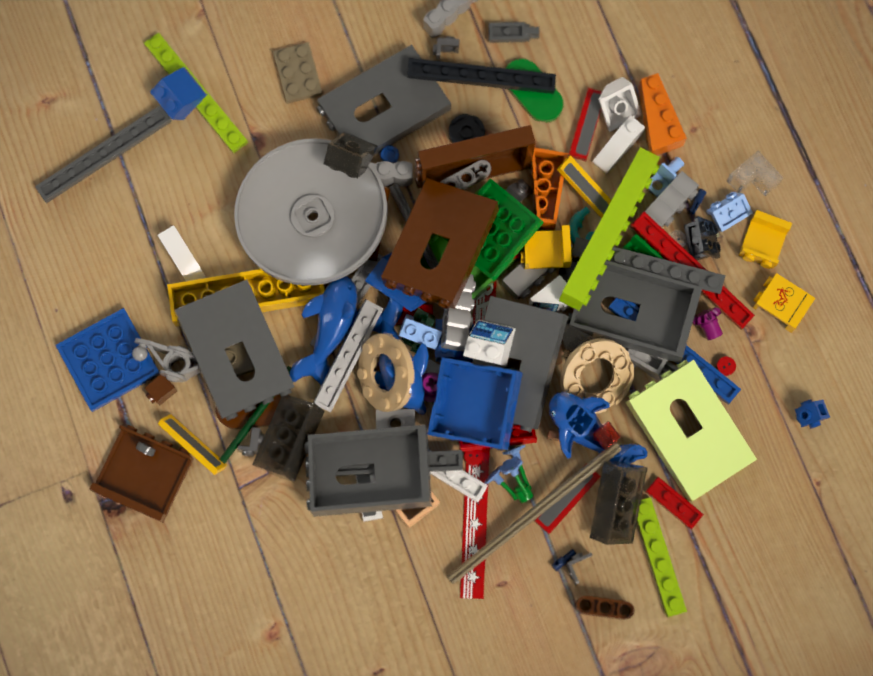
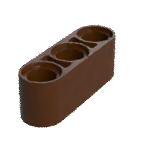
[575,596,635,620]

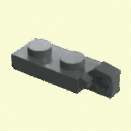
[489,22,539,43]

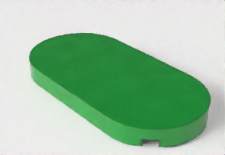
[505,59,564,123]

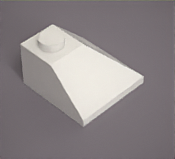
[598,77,642,131]

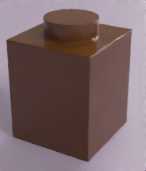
[145,375,177,406]

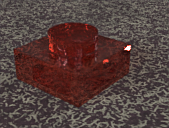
[593,421,621,449]

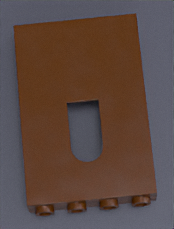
[415,125,536,190]
[381,178,499,309]

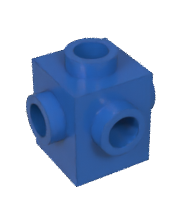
[795,399,830,429]

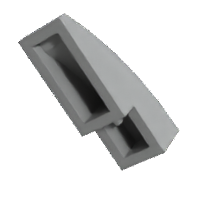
[628,349,678,381]

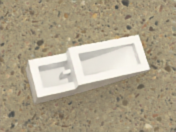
[158,225,206,281]

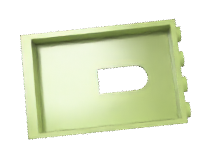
[625,360,757,501]

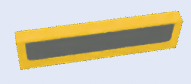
[557,156,611,218]
[158,414,227,475]

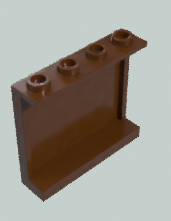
[89,424,194,523]

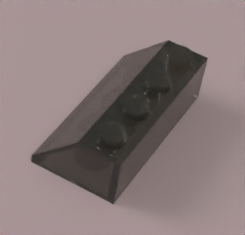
[252,395,325,483]
[590,461,647,545]

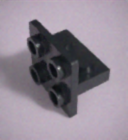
[684,216,721,261]

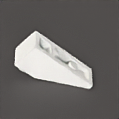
[592,116,645,174]

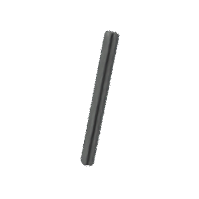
[389,184,439,269]

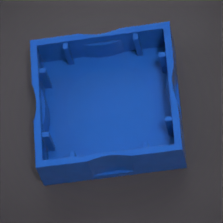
[427,357,523,450]

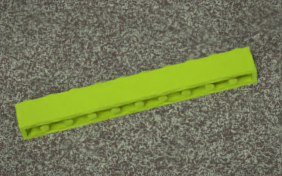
[559,147,660,311]

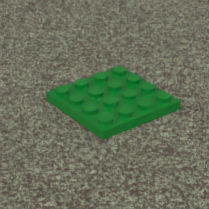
[443,178,544,281]

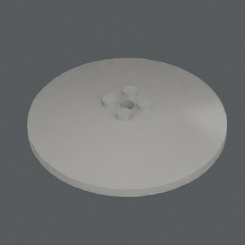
[234,139,388,285]

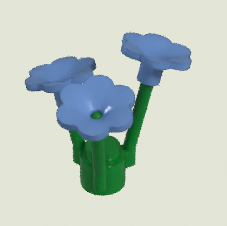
[484,444,534,503]

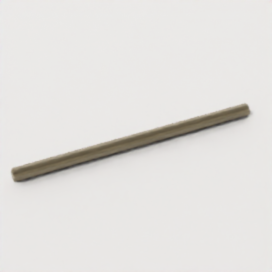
[447,442,621,584]

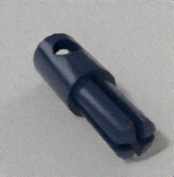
[689,189,707,214]
[551,549,576,572]

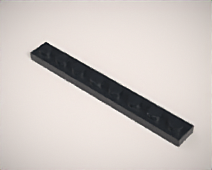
[407,58,556,94]

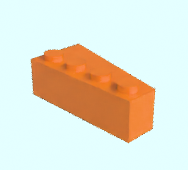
[638,73,687,156]
[531,148,568,231]

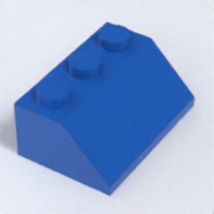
[365,252,426,311]

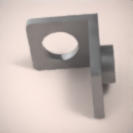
[506,179,533,202]
[566,552,593,585]

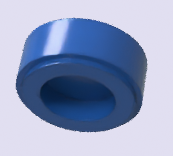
[380,145,399,164]

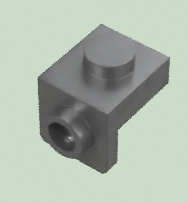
[433,36,459,61]
[238,427,265,457]

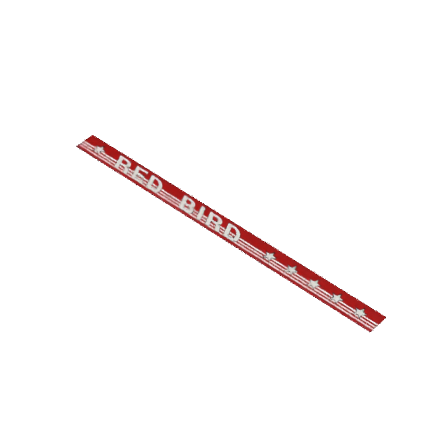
[460,280,497,599]

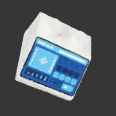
[529,275,570,313]
[463,320,515,366]

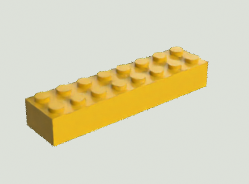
[167,269,325,327]

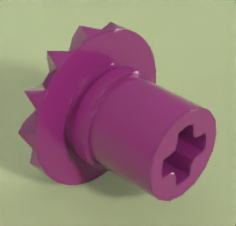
[692,307,723,341]
[422,372,439,403]

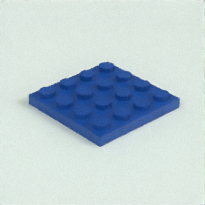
[55,308,160,412]

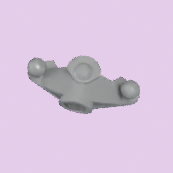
[132,338,201,383]

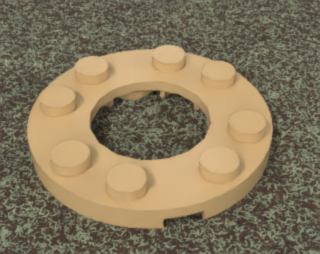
[357,333,414,412]
[560,338,634,414]

